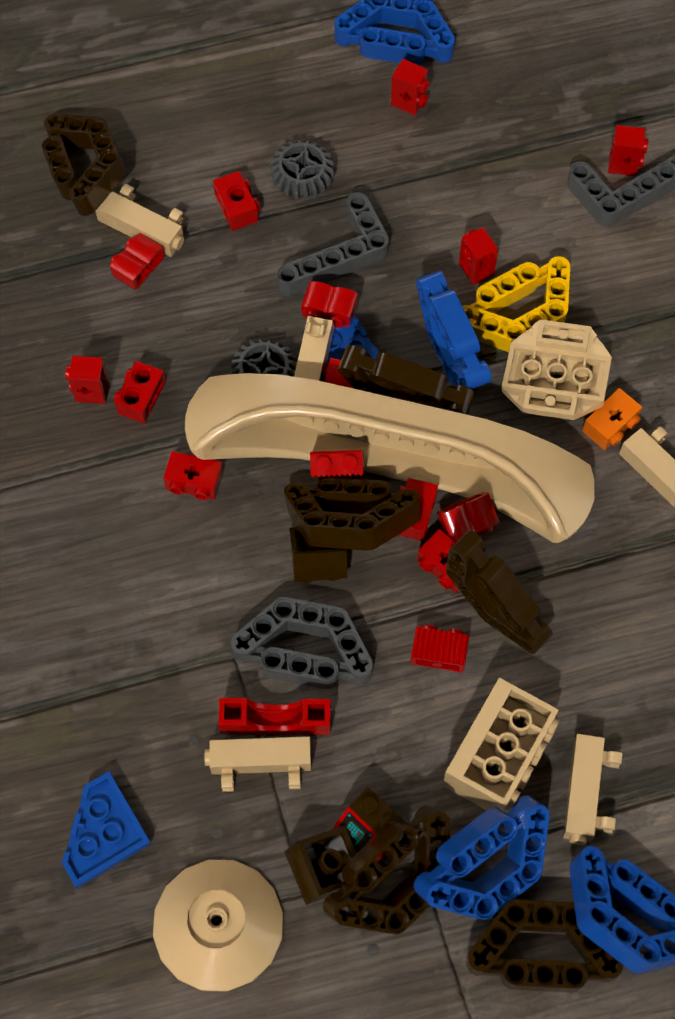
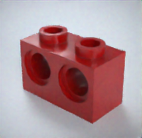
[459,227,498,285]
[114,361,166,424]

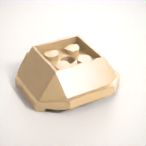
[502,319,612,420]

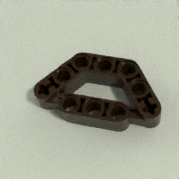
[42,113,126,216]
[338,345,475,415]
[284,477,422,551]
[446,530,553,654]
[323,806,450,934]
[466,899,623,993]

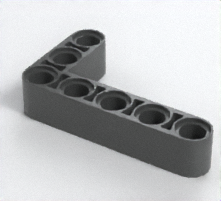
[567,155,675,227]
[276,192,389,296]

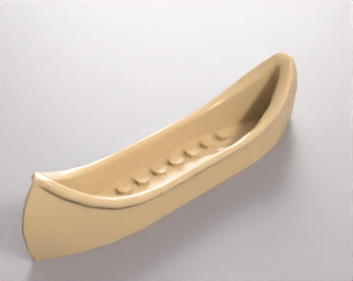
[185,373,595,543]

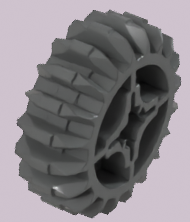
[270,138,335,200]
[230,337,297,377]

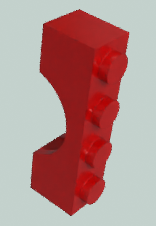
[218,698,331,735]

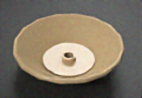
[153,859,283,991]

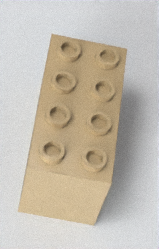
[443,678,560,812]

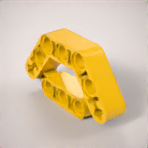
[462,256,570,352]

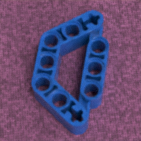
[334,0,455,65]
[416,271,492,389]
[414,795,550,920]
[570,846,675,974]

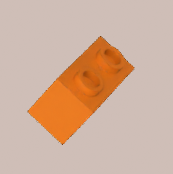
[582,388,642,450]

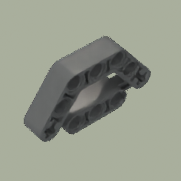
[231,597,373,689]

